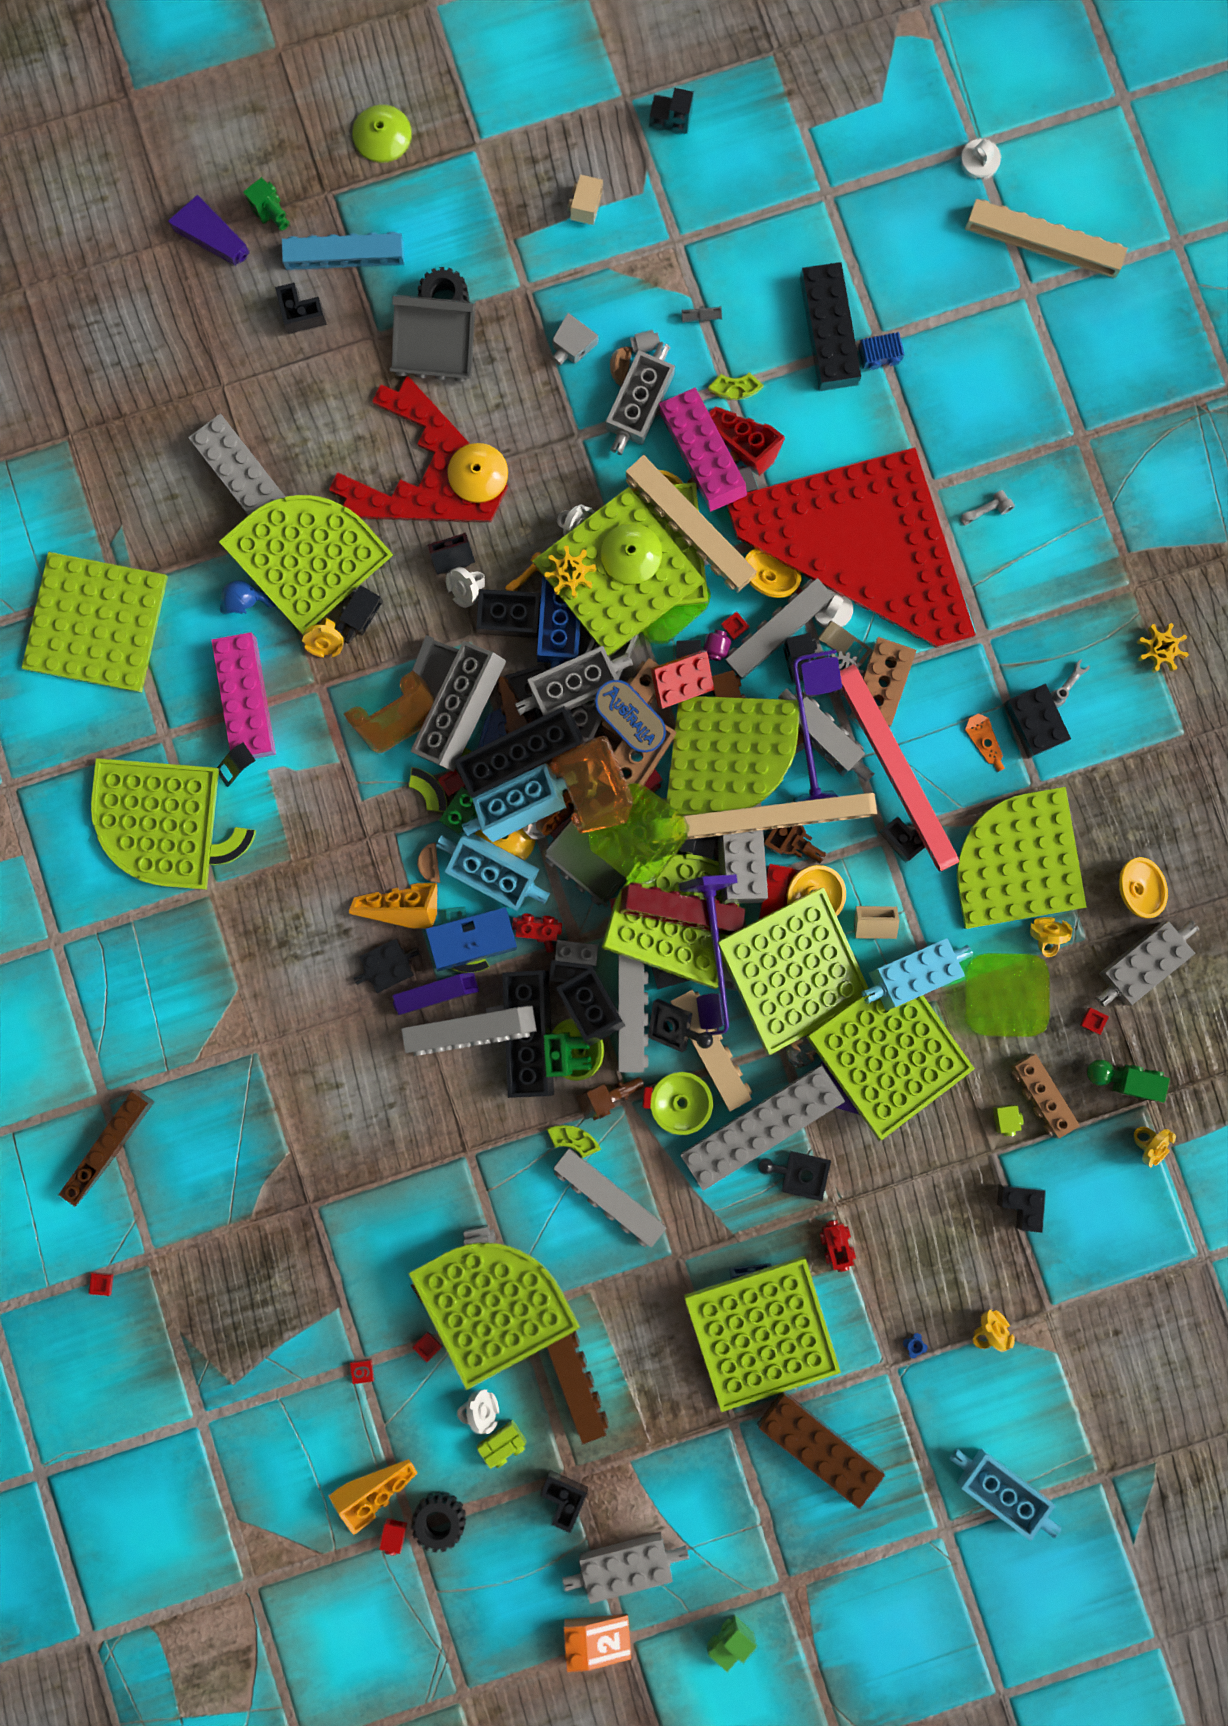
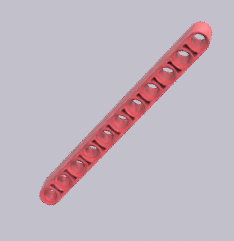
[840,664,959,872]

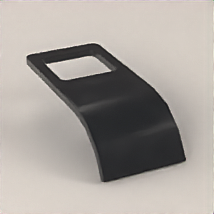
[217,742,256,787]

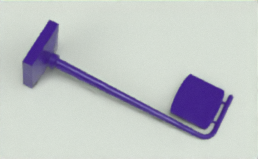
[793,649,842,802]
[679,874,738,1036]

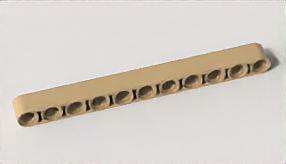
[649,793,877,843]

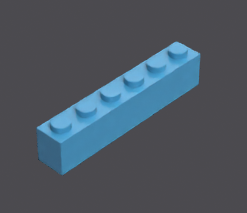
[282,232,404,270]

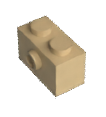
[568,175,603,225]
[854,906,899,939]

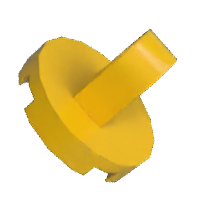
[302,617,344,658]
[1030,917,1073,957]
[1134,1126,1176,1167]
[973,1309,1014,1352]

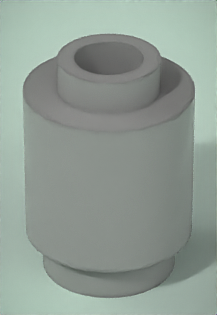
[630,329,660,353]

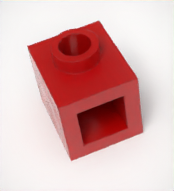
[379,1518,408,1555]

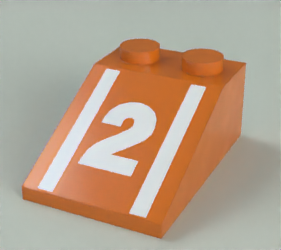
[564,1614,631,1672]

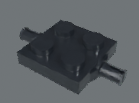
[353,938,420,993]

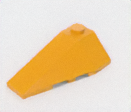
[349,883,437,929]
[328,1459,418,1535]

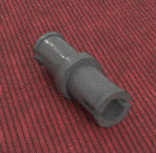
[682,306,722,323]

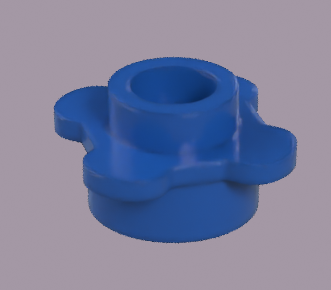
[903,1333,928,1358]

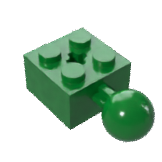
[1087,1059,1170,1103]

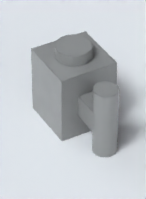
[463,1225,496,1246]

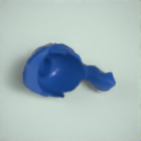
[220,580,276,614]

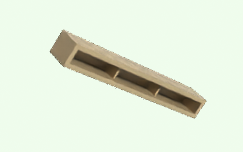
[965,199,1128,278]
[626,455,757,593]

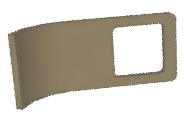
[817,621,872,664]

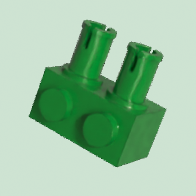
[243,177,290,231]
[439,787,478,836]
[544,1032,591,1077]

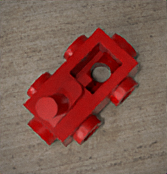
[512,913,562,953]
[819,1220,856,1272]

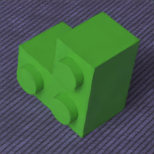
[707,1615,757,1672]

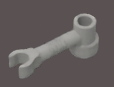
[961,490,1015,526]
[1051,660,1090,708]

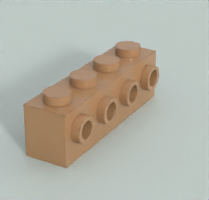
[1010,1054,1080,1139]

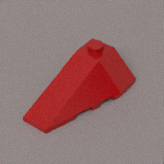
[709,406,785,476]
[758,864,800,920]

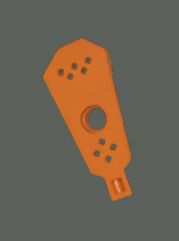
[965,714,1005,772]

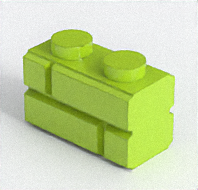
[477,1419,527,1469]

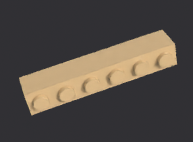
[670,990,753,1111]

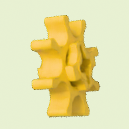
[545,546,596,598]
[1137,623,1189,673]

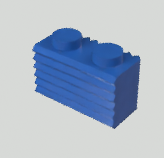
[858,332,904,370]

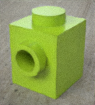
[993,1105,1024,1136]

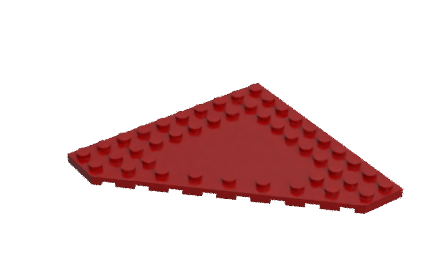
[726,447,976,648]

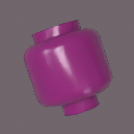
[703,630,731,661]

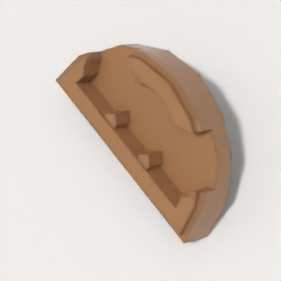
[610,347,632,387]
[417,842,440,883]

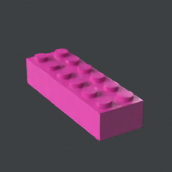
[659,387,747,512]
[211,632,276,759]

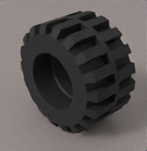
[418,267,469,302]
[411,1491,466,1553]

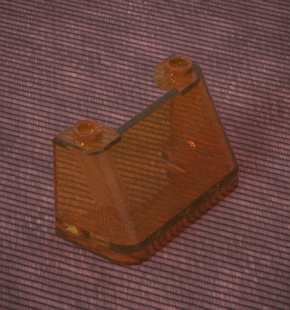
[344,670,435,753]
[550,736,633,834]

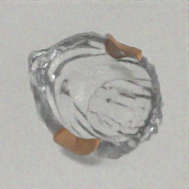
[786,1031,817,1068]

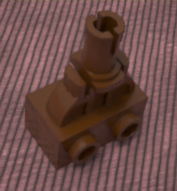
[763,825,826,864]
[576,1077,644,1120]

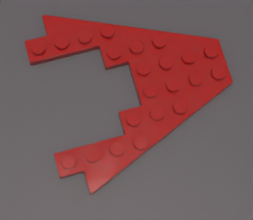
[329,376,508,523]

